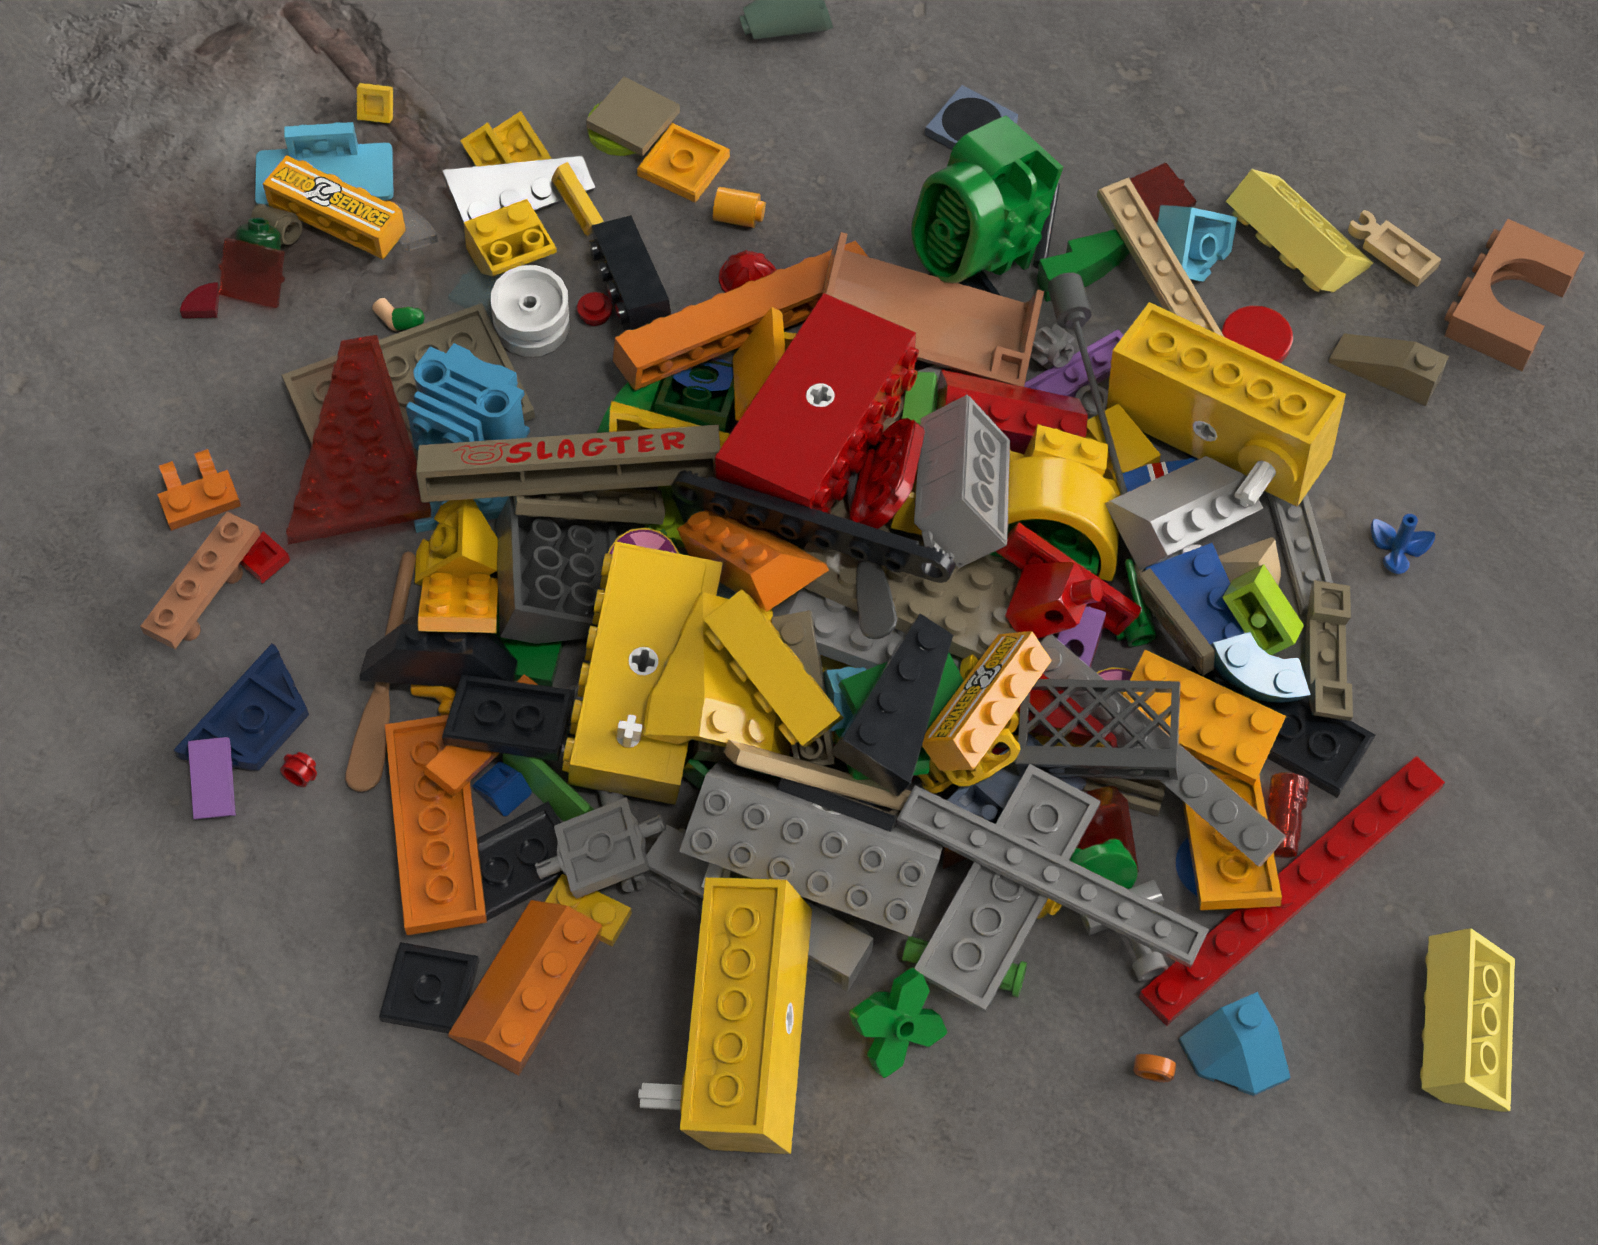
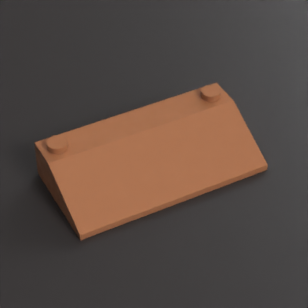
[822,232,1044,387]

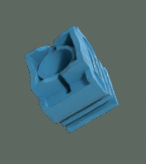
[406,343,530,451]

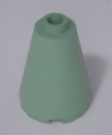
[739,0,833,39]

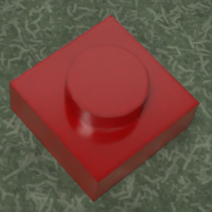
[240,531,290,584]

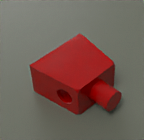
[1005,562,1103,639]

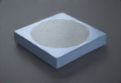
[925,85,1018,149]

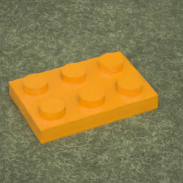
[418,572,498,633]

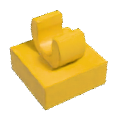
[357,83,393,123]

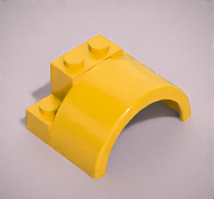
[1008,424,1121,581]

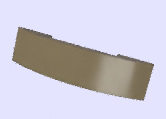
[1305,580,1353,721]

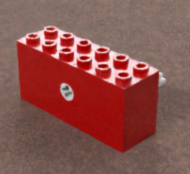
[715,293,919,514]

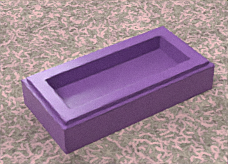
[188,737,236,820]

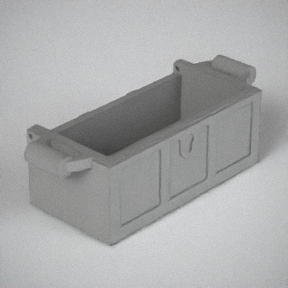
[914,395,1010,568]

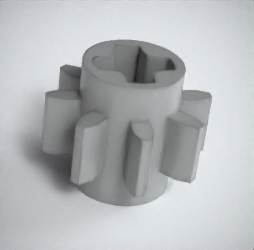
[1031,324,1075,370]

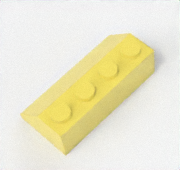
[1226,169,1373,292]
[1420,928,1515,1112]

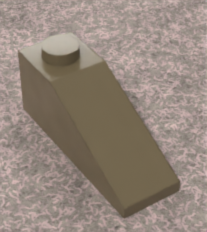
[1328,333,1449,406]

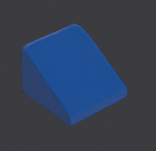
[472,761,532,816]

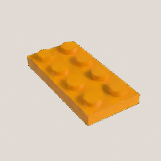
[1123,650,1286,785]
[1182,769,1282,910]

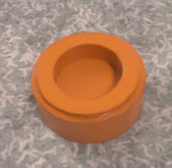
[1133,1054,1176,1082]

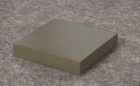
[586,76,680,156]

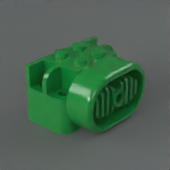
[911,115,1063,283]

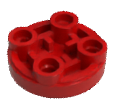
[1222,306,1293,363]

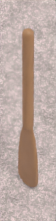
[345,551,416,792]

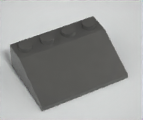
[496,496,616,644]

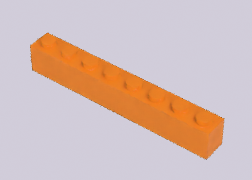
[613,240,868,391]

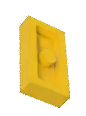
[545,874,632,947]

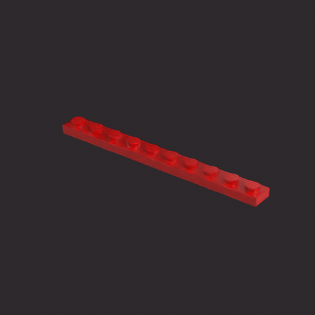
[1138,756,1445,1026]

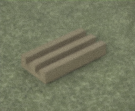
[1083,778,1166,817]

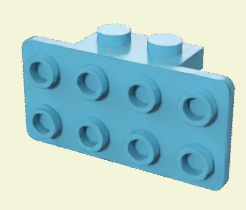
[255,122,394,208]

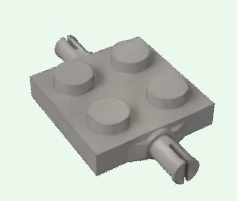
[535,797,667,899]

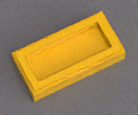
[551,162,603,236]

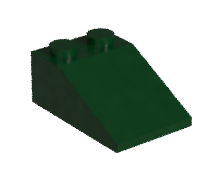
[654,360,735,433]

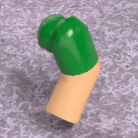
[372,298,425,331]

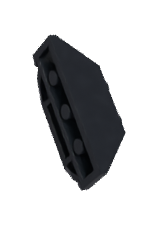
[359,617,518,688]

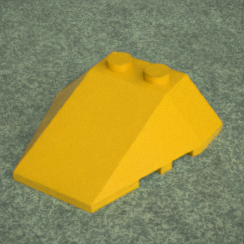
[643,592,791,757]

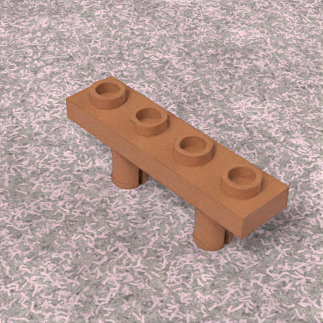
[140,511,261,649]

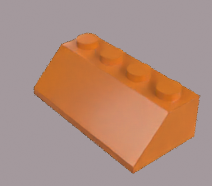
[677,510,829,612]
[448,900,602,1076]

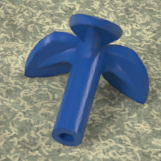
[1371,514,1436,574]

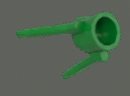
[1116,559,1157,647]

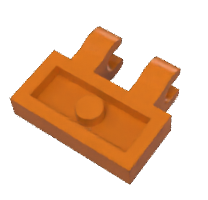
[157,449,241,531]

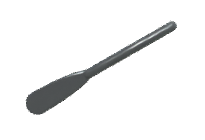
[847,472,897,639]

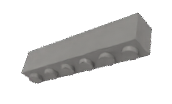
[644,825,873,992]

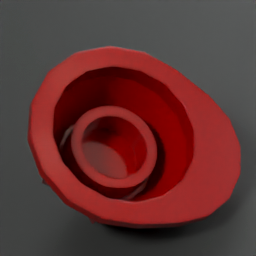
[719,249,777,293]

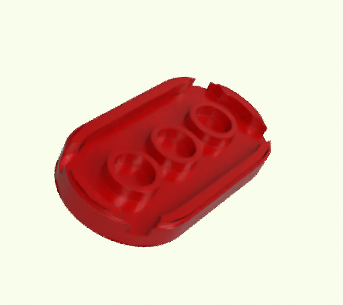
[850,418,925,529]

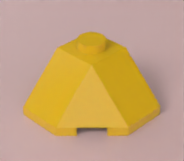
[415,499,498,586]

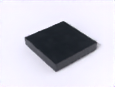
[379,942,479,1034]

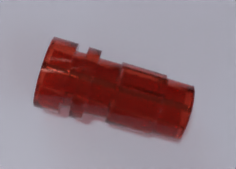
[1268,772,1310,858]

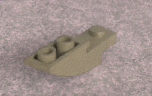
[771,610,835,766]

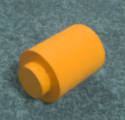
[713,187,766,228]

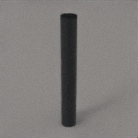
[1033,182,1060,269]

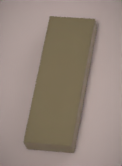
[1138,568,1215,676]

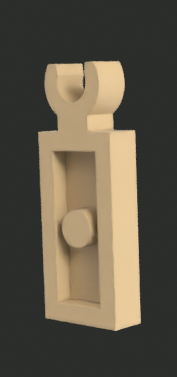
[1348,210,1441,287]

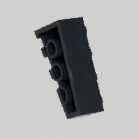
[588,215,671,331]

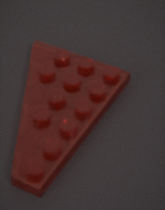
[286,335,431,545]

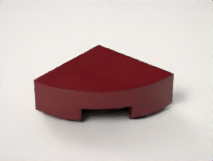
[180,282,220,318]

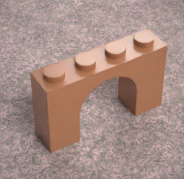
[1444,219,1585,371]

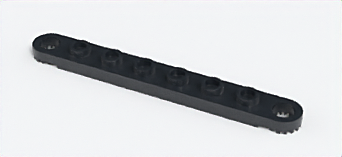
[671,470,956,583]

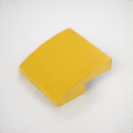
[460,111,552,167]

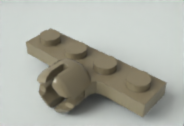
[513,488,665,525]

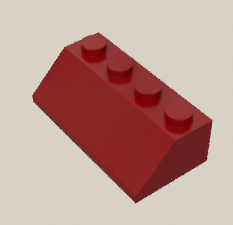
[936,370,1088,455]

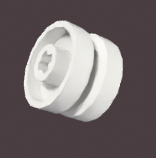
[491,265,570,357]

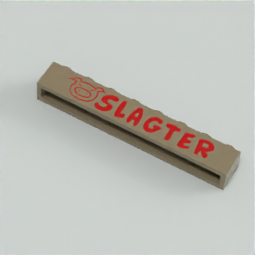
[416,425,720,502]

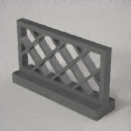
[1015,679,1181,780]

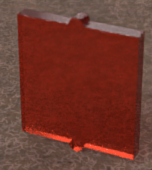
[1130,163,1197,223]
[219,238,285,308]

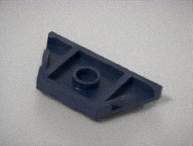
[174,643,309,771]

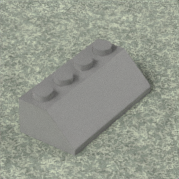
[1105,456,1263,570]

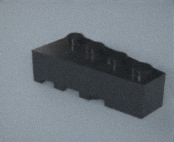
[831,613,953,797]

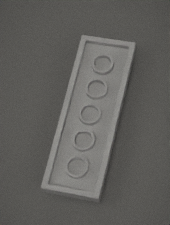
[915,764,1101,1013]

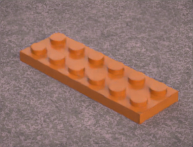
[385,715,487,935]

